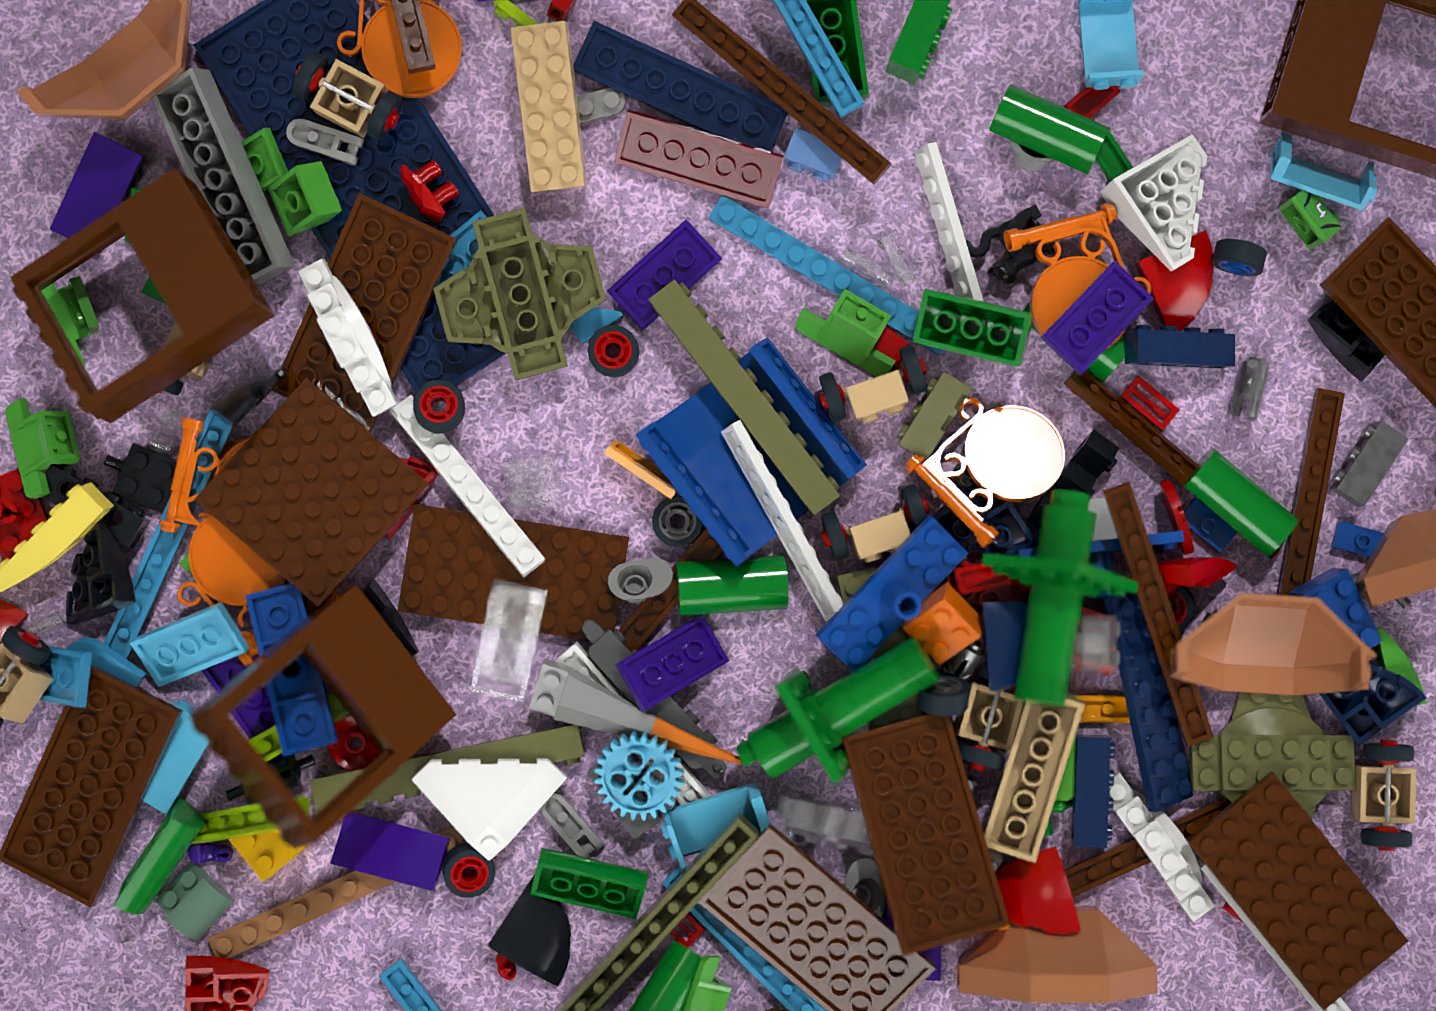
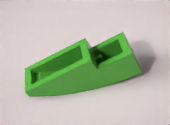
[1374,628,1427,705]

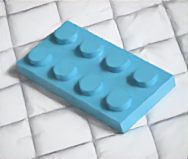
[130,602,249,687]

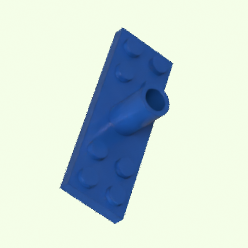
[815,515,968,672]
[1012,531,1184,598]
[245,583,339,756]

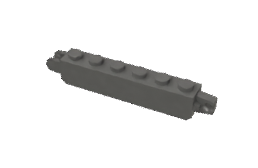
[581,618,728,778]

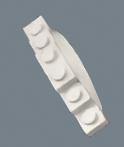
[298,259,399,417]
[1109,772,1215,922]

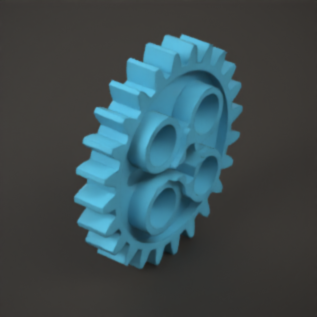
[594,731,684,821]

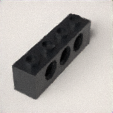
[42,464,150,548]

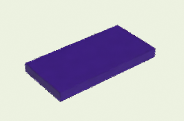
[50,132,145,253]
[607,219,722,331]
[1040,260,1154,375]
[615,615,729,712]
[201,654,276,739]
[330,812,450,892]

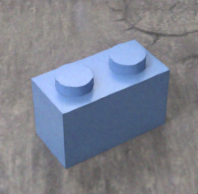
[783,127,842,182]

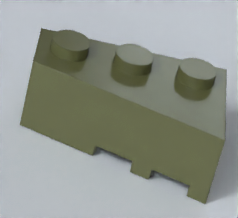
[896,372,972,462]

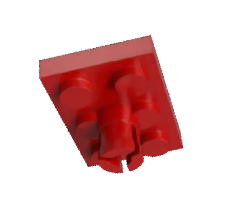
[0,468,49,560]

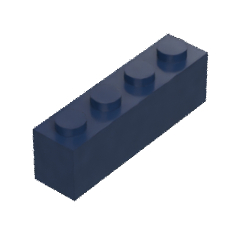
[1125,325,1235,369]
[1071,734,1115,848]

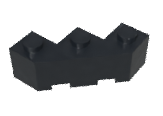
[1026,429,1120,531]

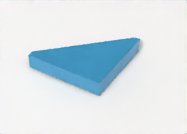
[570,307,623,344]

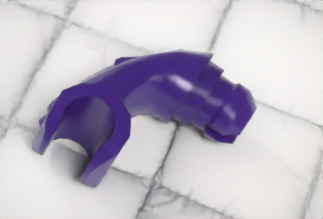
[187,843,233,864]

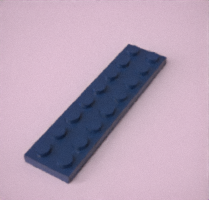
[573,21,788,151]
[1104,592,1193,812]

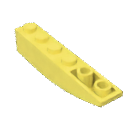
[0,483,114,592]

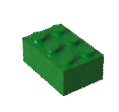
[885,0,953,85]

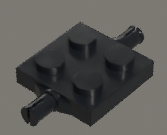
[104,442,177,514]
[225,753,316,805]

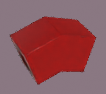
[546,0,577,22]

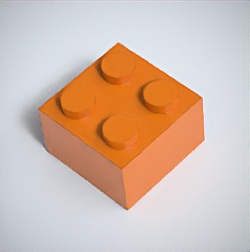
[903,582,983,665]

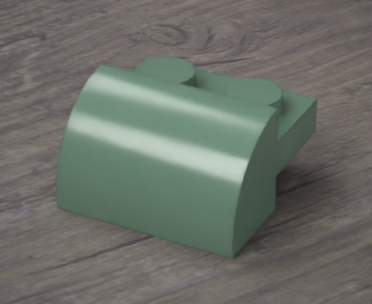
[155,862,235,941]

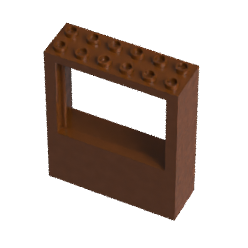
[1259,0,1436,179]
[10,168,275,424]
[188,585,457,849]

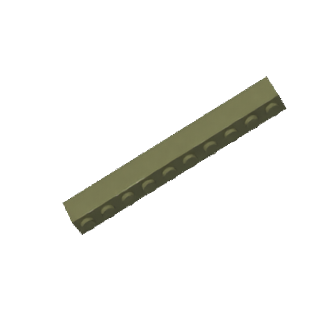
[649,279,841,516]
[310,724,586,812]
[554,812,759,1011]

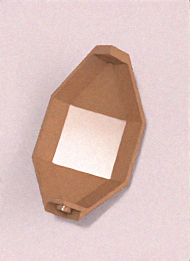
[17,0,192,119]
[1354,509,1436,609]
[1170,593,1377,696]
[957,906,1157,1003]

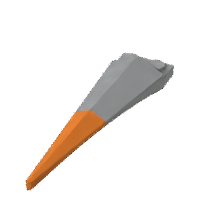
[529,659,742,764]

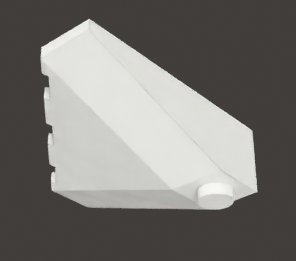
[1100,134,1207,272]
[411,758,567,861]

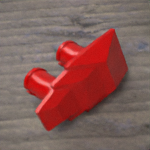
[399,160,459,225]

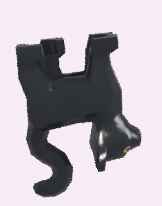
[966,204,1055,285]

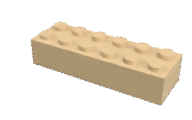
[511,21,588,193]
[984,695,1085,863]

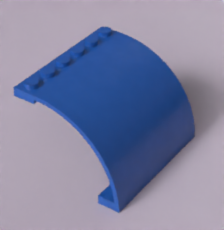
[635,337,867,566]

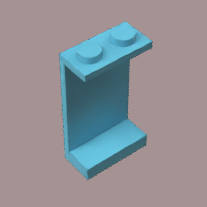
[1078,0,1144,90]
[1270,132,1377,211]
[143,699,209,815]
[661,781,770,869]

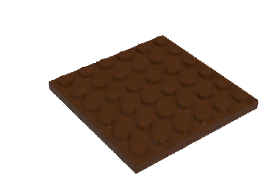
[194,378,430,608]

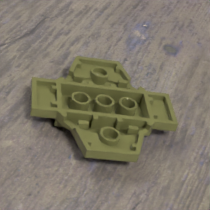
[434,208,606,381]
[1189,692,1356,819]

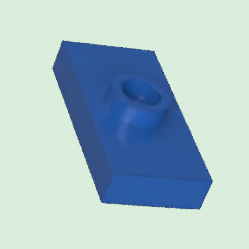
[1183,498,1237,553]
[1331,521,1384,557]

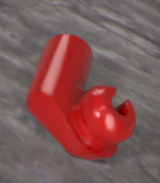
[495,953,517,980]

